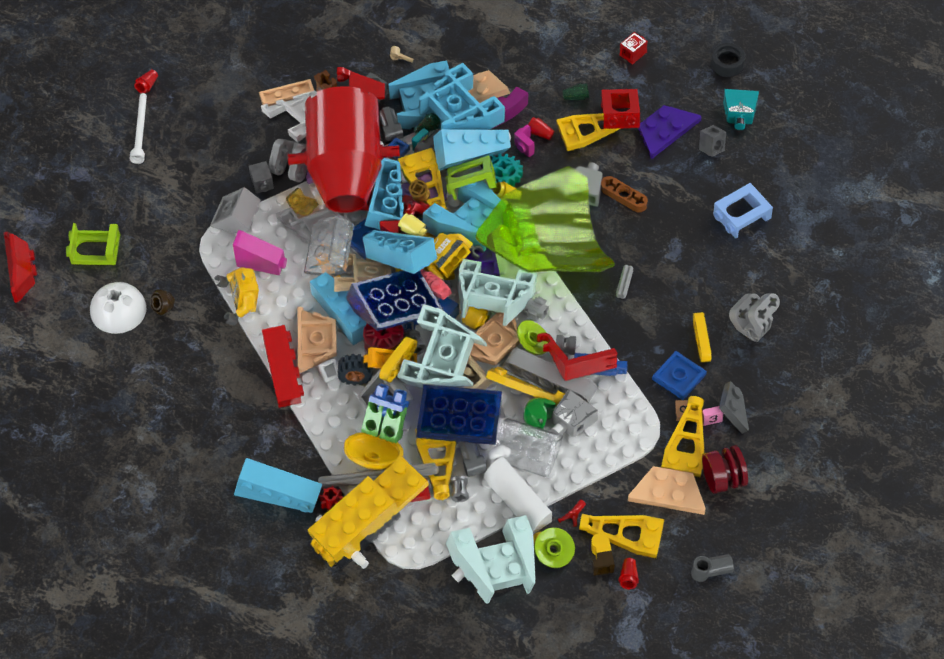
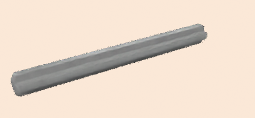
[318,463,437,489]

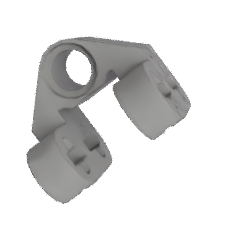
[268,139,307,182]
[729,293,780,342]

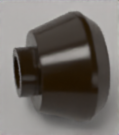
[150,289,175,315]

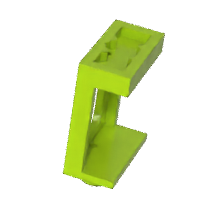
[445,155,497,200]
[66,223,120,265]

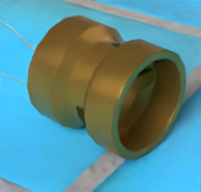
[409,180,430,203]

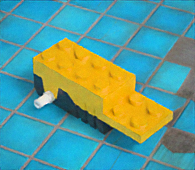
[308,456,429,570]

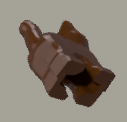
[314,70,337,92]

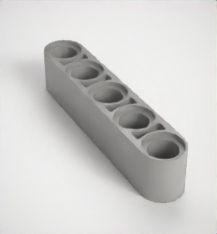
[504,348,597,403]

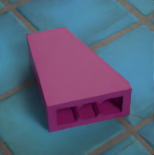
[233,230,287,276]

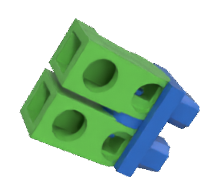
[361,383,409,443]

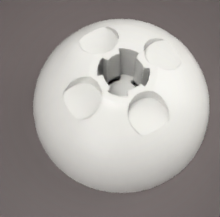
[90,282,146,334]

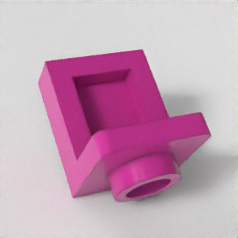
[514,125,534,157]

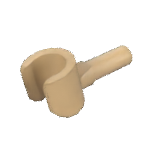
[390,46,414,63]

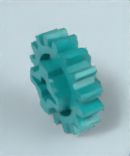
[486,153,523,187]

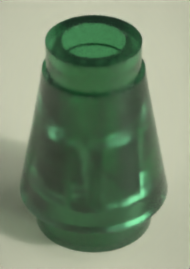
[563,83,589,100]
[414,113,441,134]

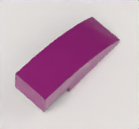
[491,87,528,129]

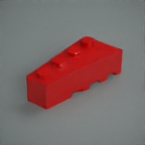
[262,325,304,408]

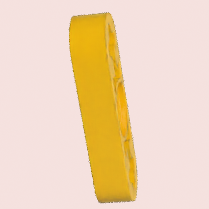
[693,312,711,362]
[379,337,417,383]

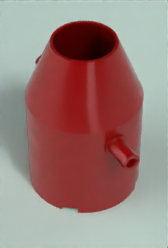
[288,86,400,213]

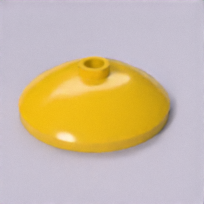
[344,432,404,470]

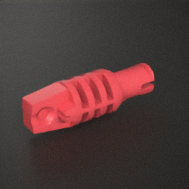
[411,268,452,300]

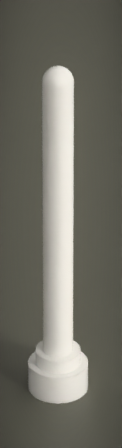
[130,93,147,164]

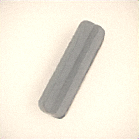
[616,265,633,299]

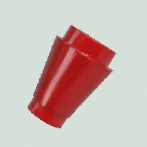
[134,69,158,93]
[528,117,555,140]
[618,558,639,590]

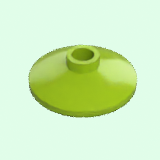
[517,320,547,355]
[534,528,575,568]

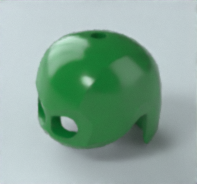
[523,398,556,431]

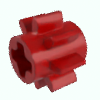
[319,486,344,510]

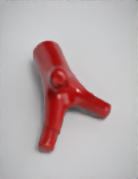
[558,500,586,527]

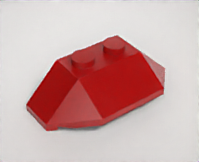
[4,232,37,303]

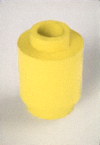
[398,213,427,236]

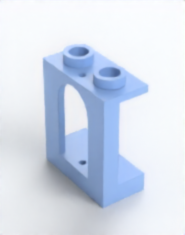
[713,183,773,238]

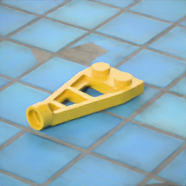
[556,113,621,151]
[398,148,448,210]
[485,366,565,407]
[661,396,704,477]
[415,425,457,500]
[579,514,664,558]

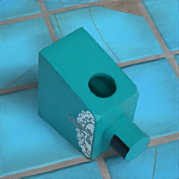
[723,89,759,130]

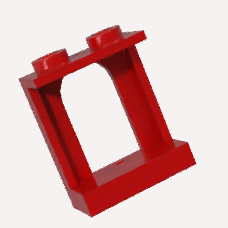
[601,89,640,129]

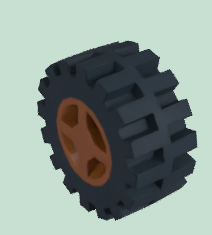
[338,354,373,386]

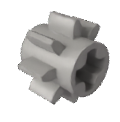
[525,296,549,321]

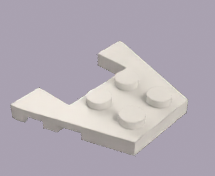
[261,90,317,143]

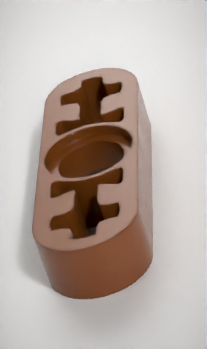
[601,176,648,212]

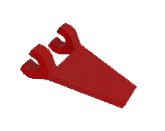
[337,67,385,99]

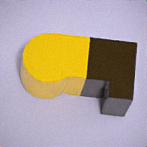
[591,533,615,576]

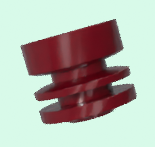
[363,321,404,355]
[702,445,748,494]

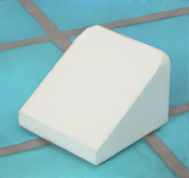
[317,358,338,383]

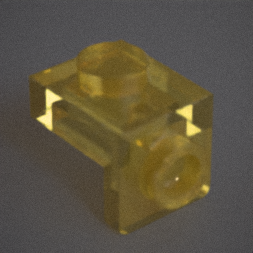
[286,188,319,216]

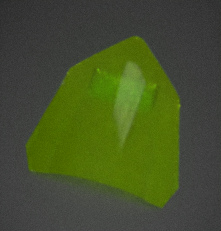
[476,166,615,273]

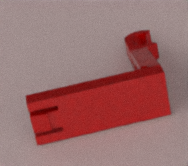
[537,333,617,381]

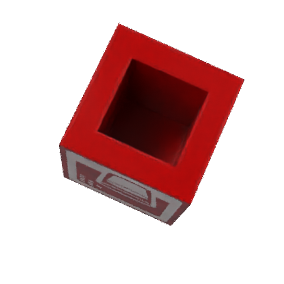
[620,32,648,64]

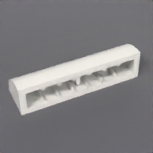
[484,456,552,534]

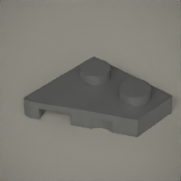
[719,381,749,434]

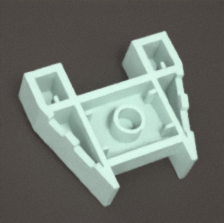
[457,259,537,326]
[397,304,487,388]
[446,515,535,603]

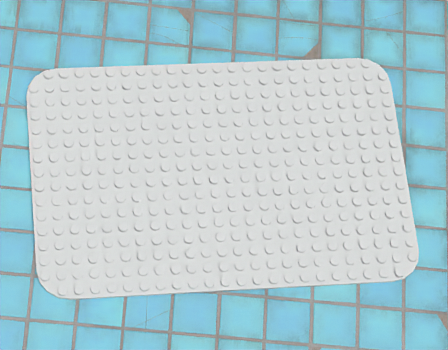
[199,128,660,569]

